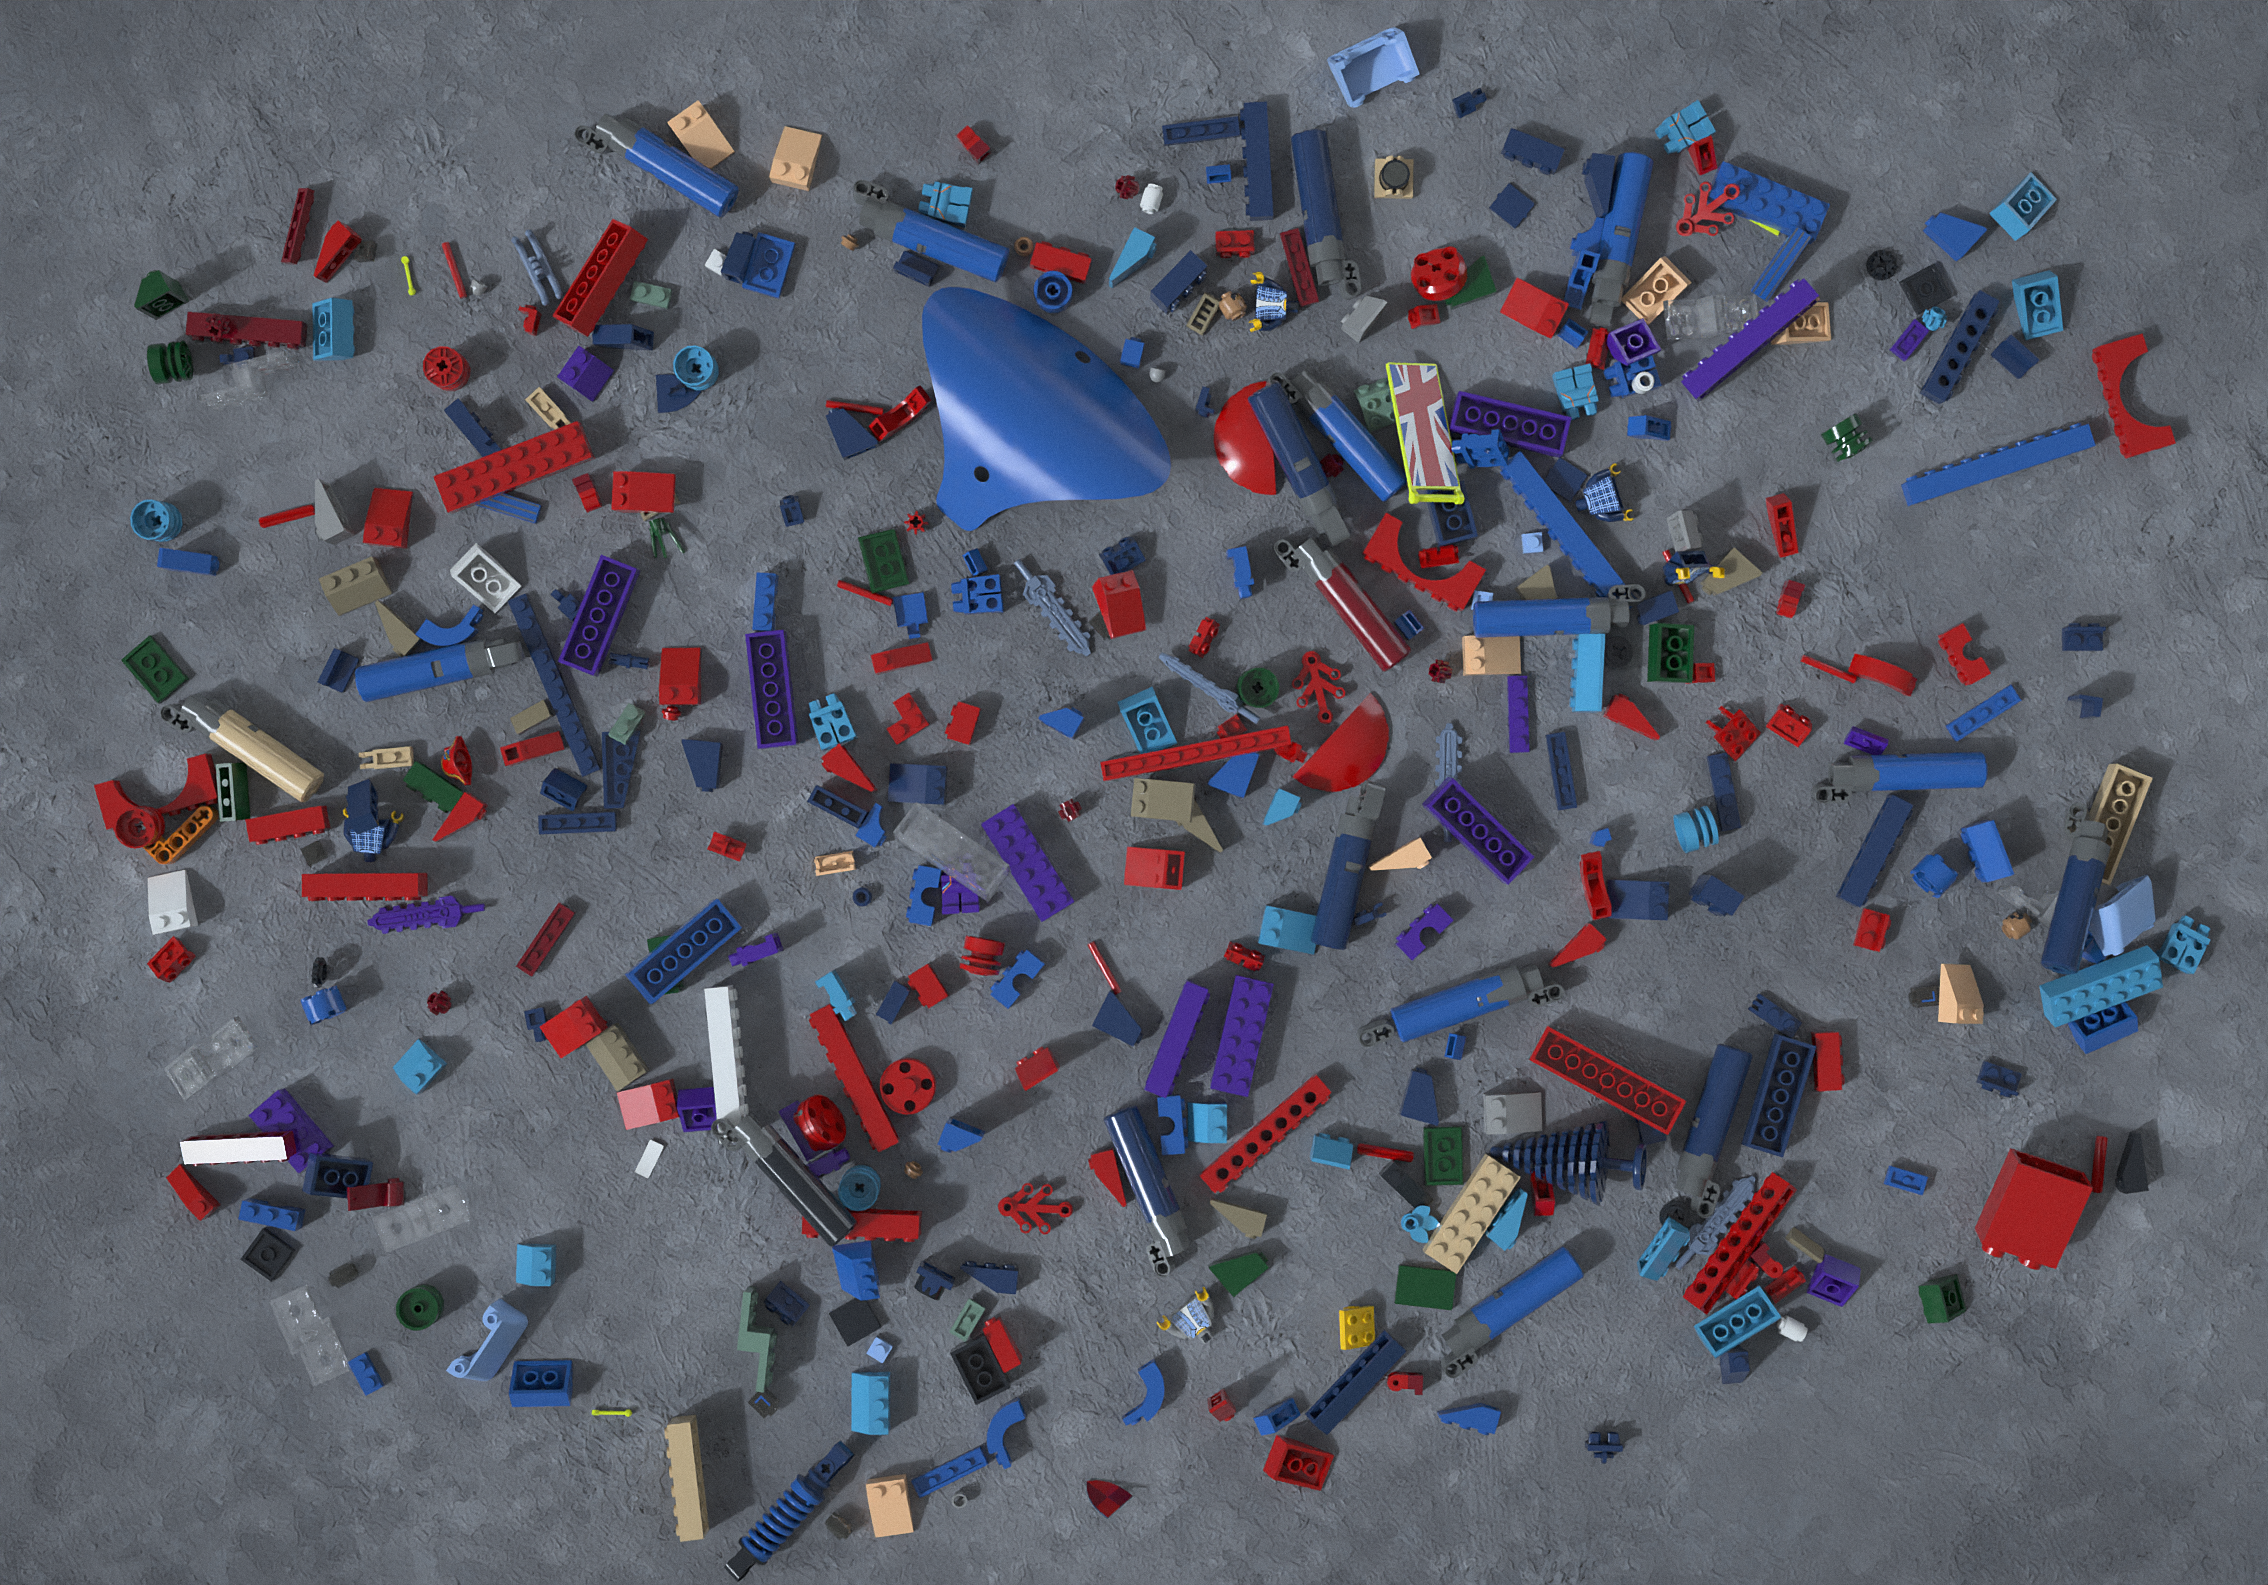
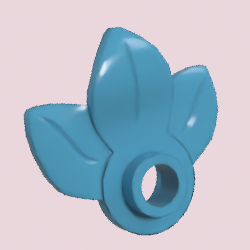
[1401,1205,1439,1243]

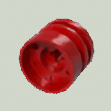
[423,346,470,391]
[114,805,165,849]
[959,935,1005,976]

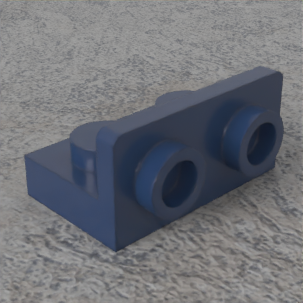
[1099,536,1146,575]
[2062,623,2106,651]
[1976,1061,2022,1098]
[763,1281,810,1326]

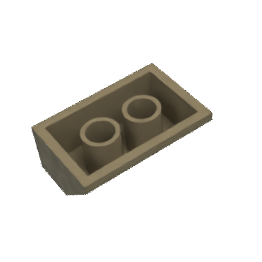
[319,556,392,616]
[586,1023,650,1092]

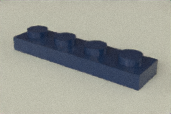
[1162,116,1240,146]
[1545,732,1577,811]
[1706,753,1742,832]
[538,812,617,835]

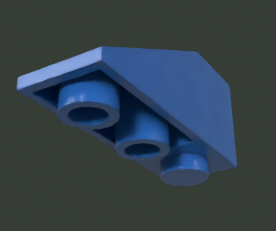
[1437,1403,1501,1435]

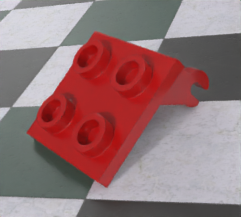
[1705,706,1761,761]

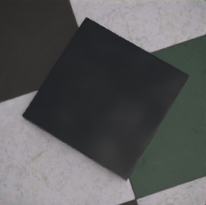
[1899,264,1952,316]
[240,1227,296,1282]
[829,1298,882,1347]

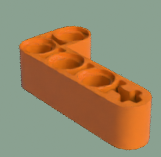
[143,806,219,864]

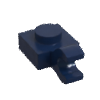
[1452,88,1487,119]
[219,347,256,369]
[550,589,581,621]
[1353,903,1387,926]
[524,1007,547,1042]

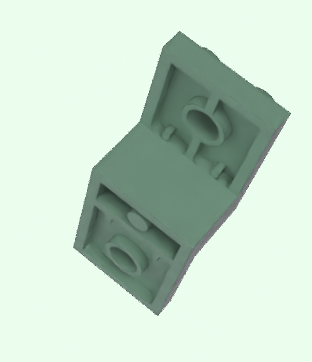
[737,1286,778,1392]

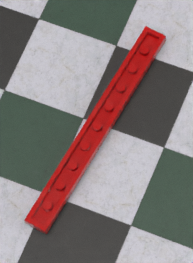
[1100,726,1292,782]

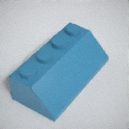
[1569,634,1605,713]
[1694,1286,1781,1359]

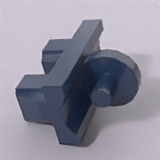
[1585,1431,1623,1464]

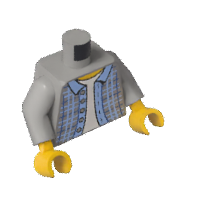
[1157,1287,1214,1343]

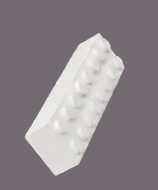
[704,985,749,1144]

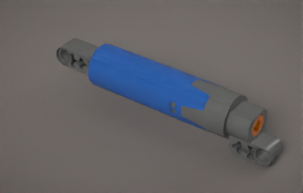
[1356,964,1564,1047]

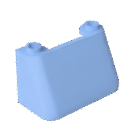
[1327,27,1419,108]
[2089,875,2156,956]
[446,1298,528,1381]

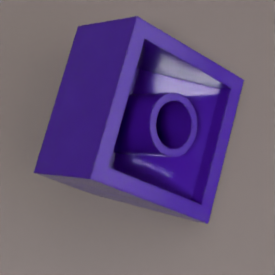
[1605,318,1661,366]
[557,345,614,402]
[677,1087,718,1132]
[1806,1254,1861,1307]

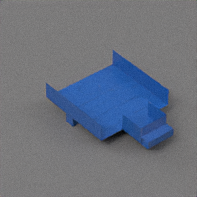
[893,592,928,639]

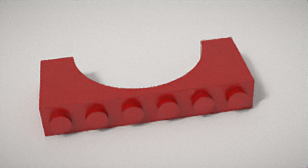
[2092,333,2176,459]
[1362,513,1486,612]
[94,754,218,830]

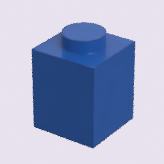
[1120,337,1144,369]

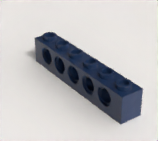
[1920,290,2000,404]

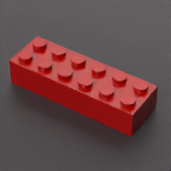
[553,219,648,337]
[302,873,428,901]
[802,1208,922,1242]

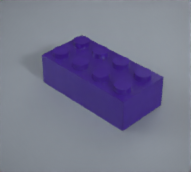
[248,1088,334,1174]

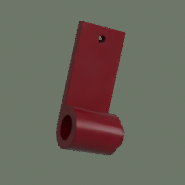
[347,1178,404,1211]

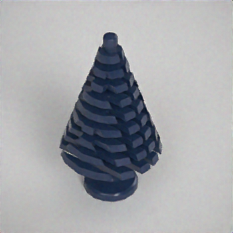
[1490,1120,1647,1206]

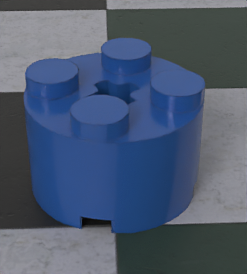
[1034,271,1073,313]
[1910,854,1958,898]
[300,986,347,1025]

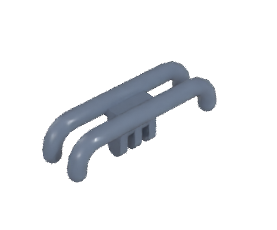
[511,230,564,306]

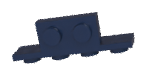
[444,398,502,457]

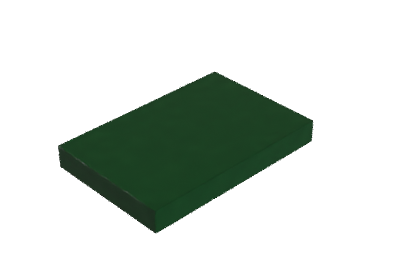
[857,529,909,594]
[121,635,189,704]
[1423,1126,1464,1186]
[1394,1265,1456,1311]

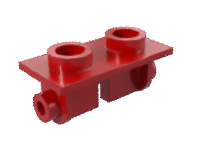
[1585,328,1609,370]
[1418,544,1459,568]
[1188,617,1220,659]
[1224,942,1265,971]
[1764,1265,1806,1304]

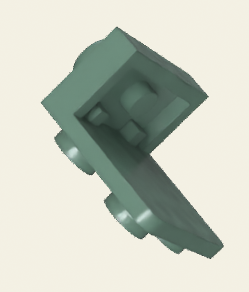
[1353,378,1396,431]

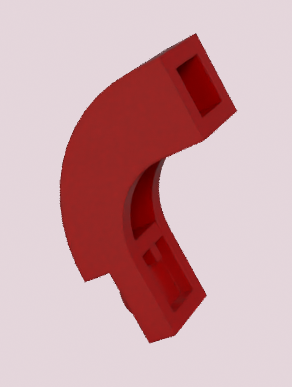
[868,385,932,442]
[1848,654,1917,697]
[1579,851,1612,920]

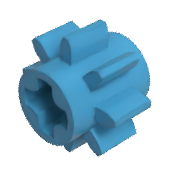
[1922,307,1947,331]

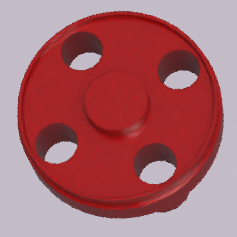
[1411,246,1467,301]
[880,1058,936,1114]
[793,1095,846,1152]

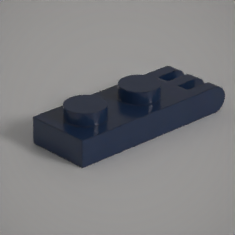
[1748,993,1802,1039]

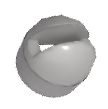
[470,279,487,296]
[1150,368,1166,382]
[951,1491,967,1509]

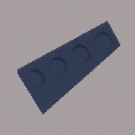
[602,731,641,809]

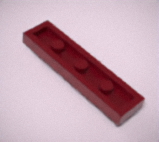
[281,188,315,265]
[1279,228,1319,308]
[516,902,576,977]

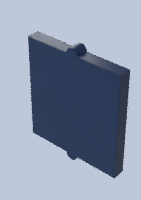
[1489,183,1535,229]
[1544,458,1587,502]

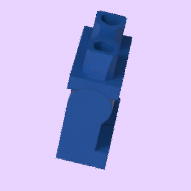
[1603,355,1662,398]
[1452,429,1509,469]
[1226,546,1254,599]
[951,574,1004,615]

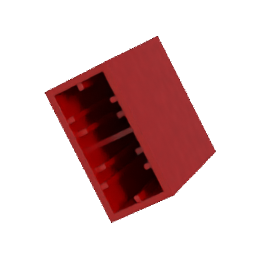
[1975,1148,2093,1270]

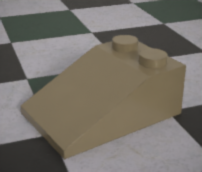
[1131,778,1196,822]

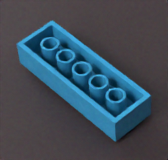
[2039,945,2163,1028]

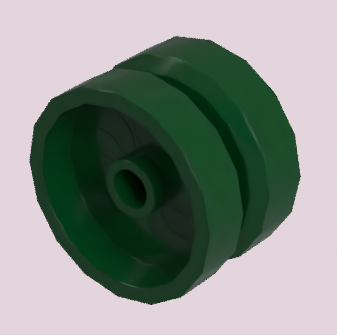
[396,1284,444,1331]

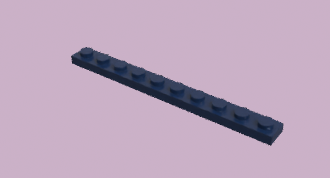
[508,594,601,777]

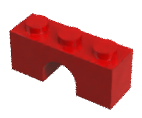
[1938,623,1991,686]

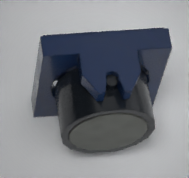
[914,1261,955,1300]

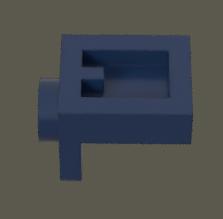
[1195,386,1215,418]
[780,495,804,527]

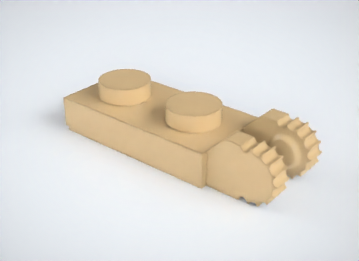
[525,387,571,430]
[359,747,414,769]

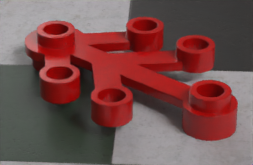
[1676,181,1740,236]
[1292,651,1345,724]
[998,1183,1073,1234]

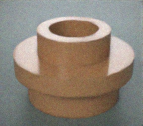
[841,234,859,251]
[1014,237,1033,256]
[904,1161,923,1179]

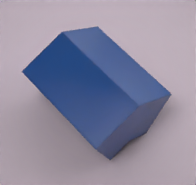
[1206,164,1231,184]
[1557,318,1589,349]
[963,548,988,577]
[1394,610,1424,641]
[1589,828,1612,847]
[1444,1033,1466,1060]

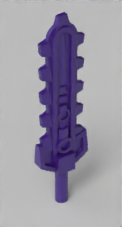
[367,896,485,934]

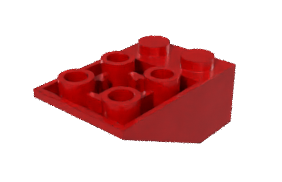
[1124,847,1185,890]

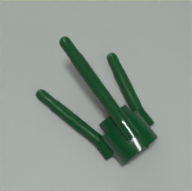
[649,518,685,558]

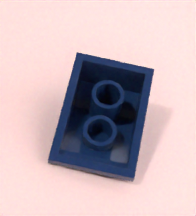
[1582,153,1615,218]
[888,763,948,805]
[1606,880,1669,921]

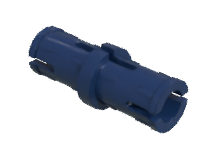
[609,652,649,670]

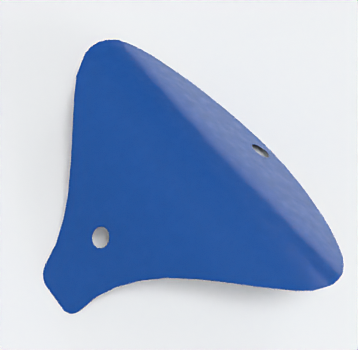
[922,287,1171,531]

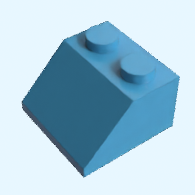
[1262,789,1302,826]
[393,1039,447,1095]
[1188,1102,1227,1143]
[1309,1132,1353,1170]
[516,1243,556,1286]

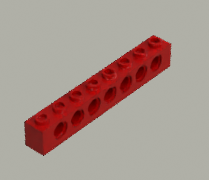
[1199,1074,1332,1193]
[1683,1172,1797,1315]

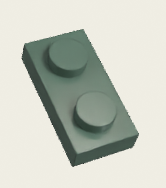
[630,281,672,309]
[609,703,646,745]
[949,1298,986,1342]

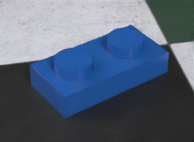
[1884,1165,1928,1196]
[348,1352,385,1396]

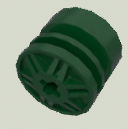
[147,340,194,385]
[1821,413,1873,462]
[1236,668,1279,708]

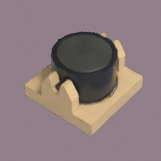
[1374,156,1414,199]

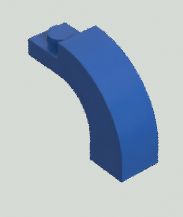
[1563,249,1600,310]
[415,605,484,647]
[1122,1359,1164,1426]
[987,1397,1026,1469]

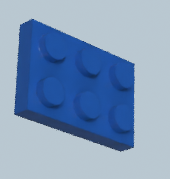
[742,232,796,299]

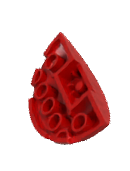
[1214,381,1276,495]
[1292,693,1389,792]

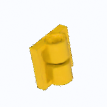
[1339,1305,1375,1350]

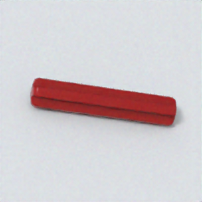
[259,504,315,528]
[2091,1136,2108,1193]
[1357,1143,1414,1162]

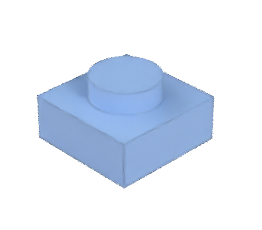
[1521,532,1543,554]
[1471,590,1493,610]
[866,1336,893,1363]

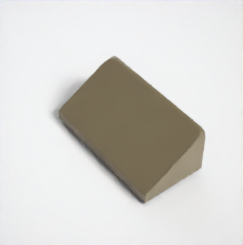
[510,700,553,735]
[1785,1227,1824,1263]

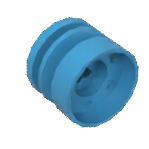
[673,345,719,391]
[130,499,183,542]
[1673,806,1719,853]
[838,1165,881,1211]

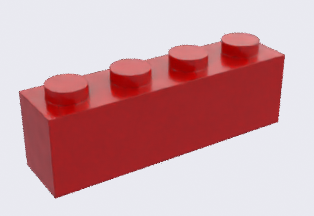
[245,806,330,845]

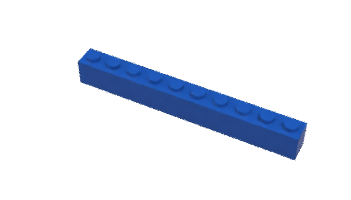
[1901,423,2096,506]
[1500,451,1637,609]

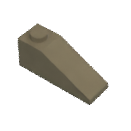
[375,600,424,656]
[1176,801,1223,853]
[1210,1198,1267,1239]

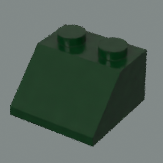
[1918,1274,1967,1324]

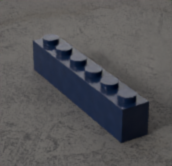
[1240,102,1273,221]
[1835,794,1913,908]
[1305,1330,1406,1435]

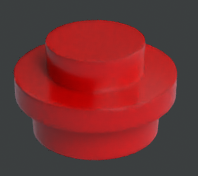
[662,706,681,721]

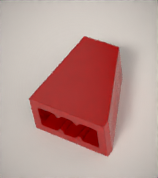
[982,1317,1023,1373]

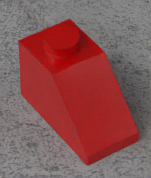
[1530,1171,1555,1216]

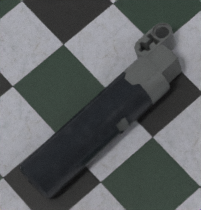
[711,1114,858,1247]

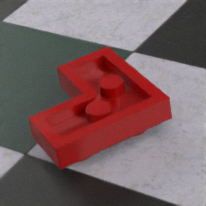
[887,692,929,745]

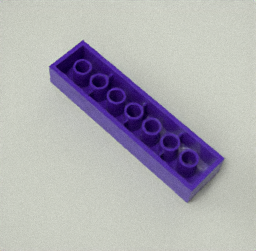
[1681,278,1820,402]

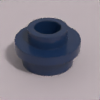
[853,887,872,907]

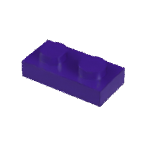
[1889,319,1930,361]
[1844,726,1888,755]

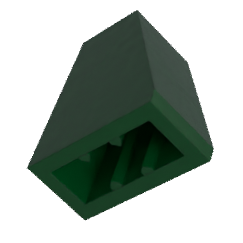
[1445,256,1497,310]
[1208,1250,1269,1297]

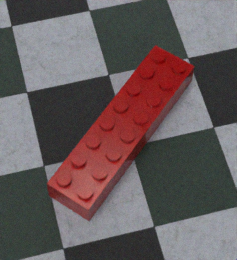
[433,421,595,514]
[1529,1026,1686,1135]

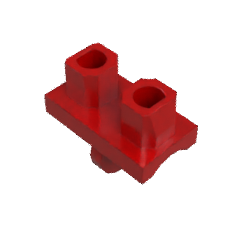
[1274,741,1308,763]
[707,831,747,862]

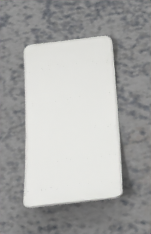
[635,1140,663,1178]

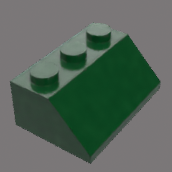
[134,270,189,320]
[1647,623,1694,683]

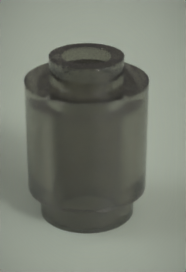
[328,1262,359,1289]
[824,1511,853,1540]

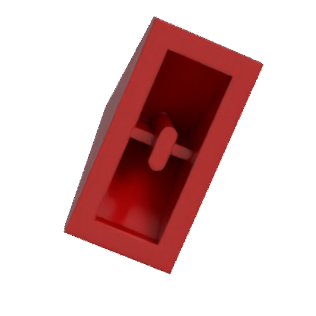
[1688,135,1717,176]

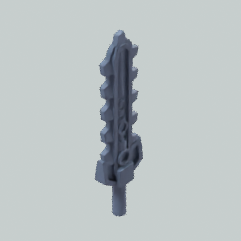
[1014,559,1091,657]
[1159,652,1260,724]
[1435,723,1462,842]
[1675,1175,1756,1270]

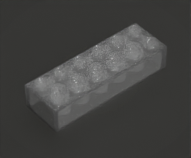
[893,802,1011,902]

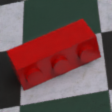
[1030,241,1092,284]
[1811,1031,1845,1091]

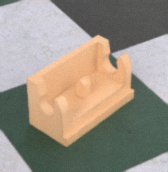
[814,851,856,876]

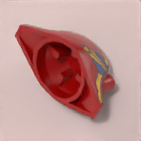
[441,736,472,785]

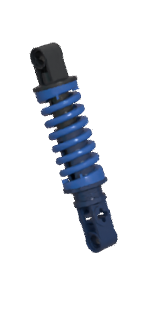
[724,1441,855,1582]

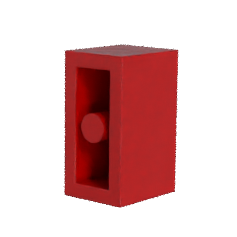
[945,701,981,745]
[907,963,949,1008]

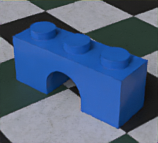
[752,572,779,632]
[906,865,942,926]
[990,949,1045,1009]
[1157,1094,1188,1155]
[238,1198,306,1231]

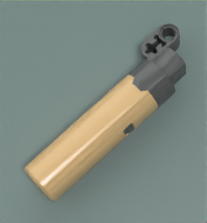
[160,693,324,802]

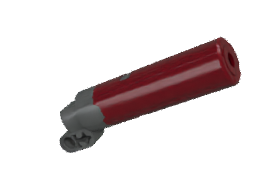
[1274,536,1411,672]

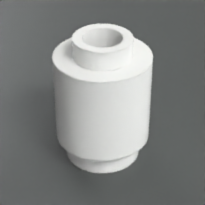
[1140,184,1163,214]
[1632,372,1654,394]
[1777,1316,1808,1342]

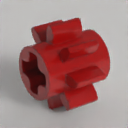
[904,511,929,536]

